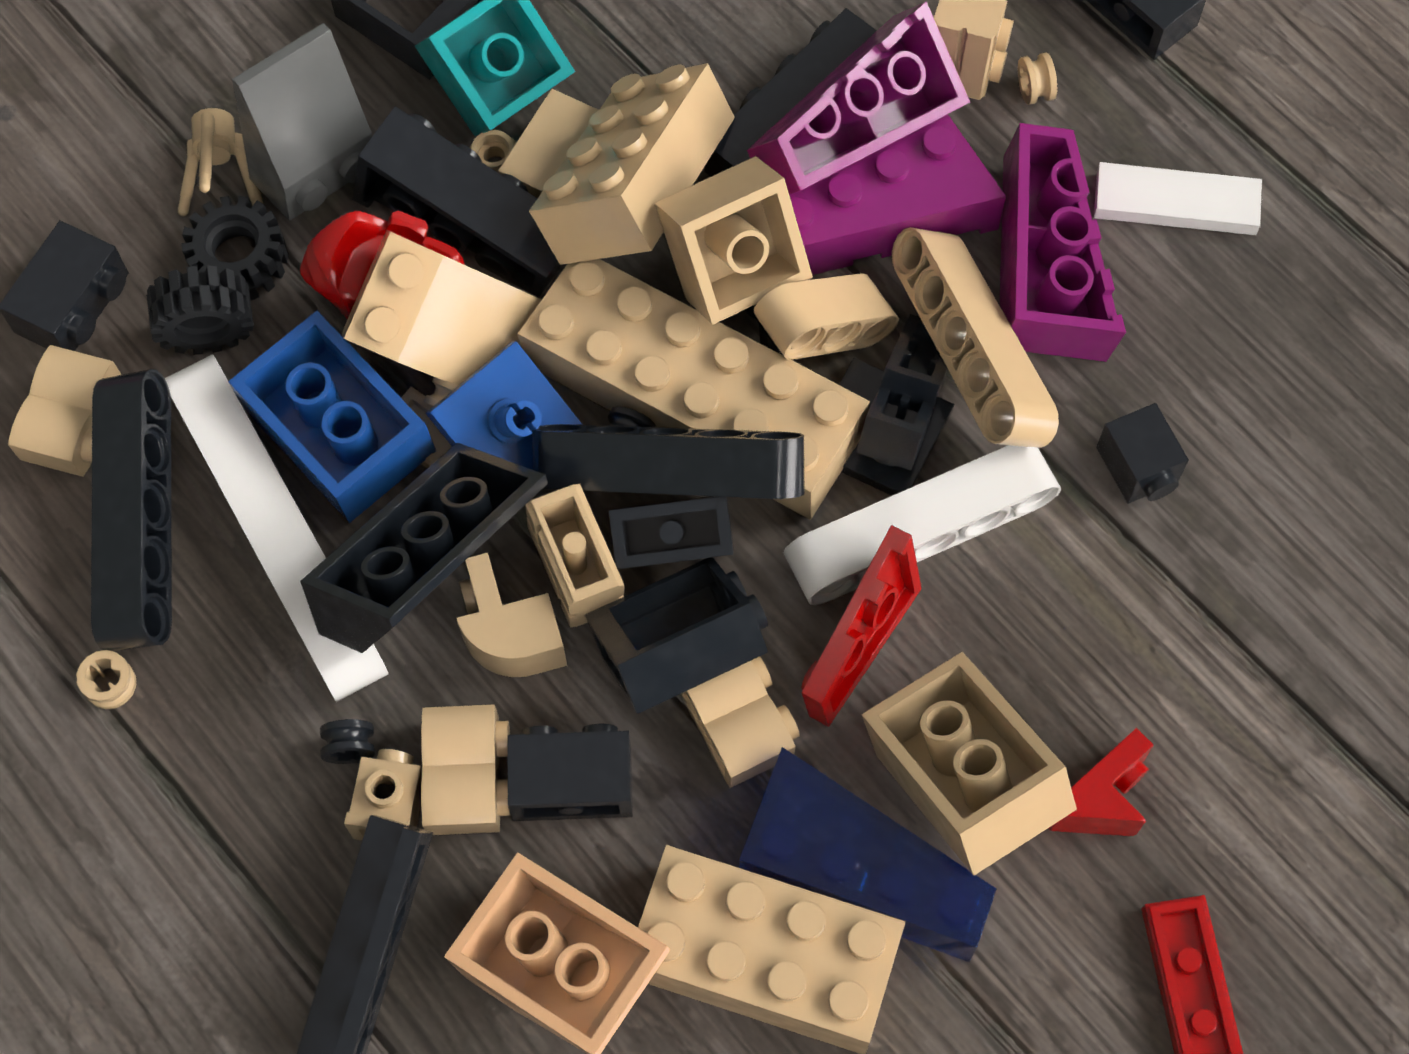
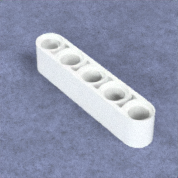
[783,445,1061,605]

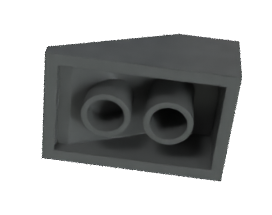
[232,23,372,221]

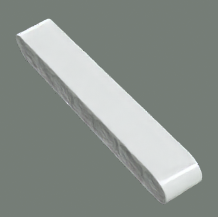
[165,354,389,702]

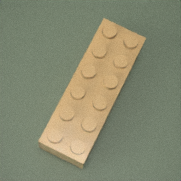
[518,259,870,520]

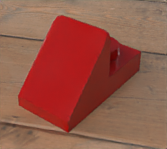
[1048,728,1154,836]

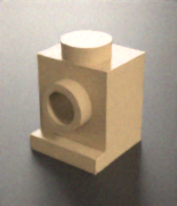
[344,749,422,840]

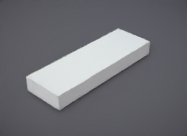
[1094,162,1262,235]

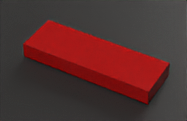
[1141,895,1243,1054]

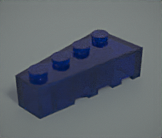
[739,747,997,962]

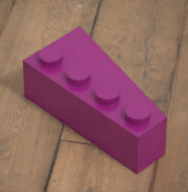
[747,2,970,194]
[789,114,1006,275]
[1000,123,1126,362]

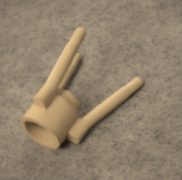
[178,108,263,217]

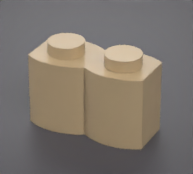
[8,345,122,477]
[681,656,800,788]
[421,705,511,835]

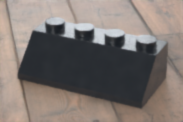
[300,443,548,653]

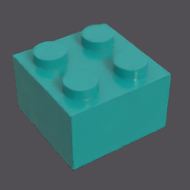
[415,0,576,136]

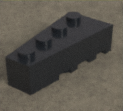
[352,106,561,297]

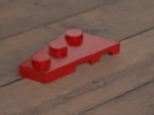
[801,525,922,727]

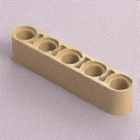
[892,227,1059,448]

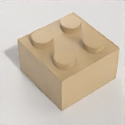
[655,156,813,325]

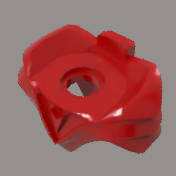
[300,211,465,319]

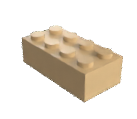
[529,63,735,265]
[638,845,906,1054]

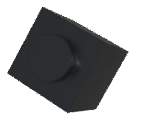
[1096,403,1189,504]

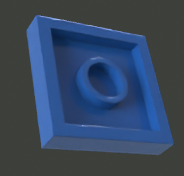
[425,341,583,470]

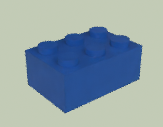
[228,310,436,523]

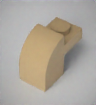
[456,553,567,677]

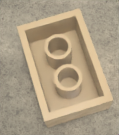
[861,652,1077,876]

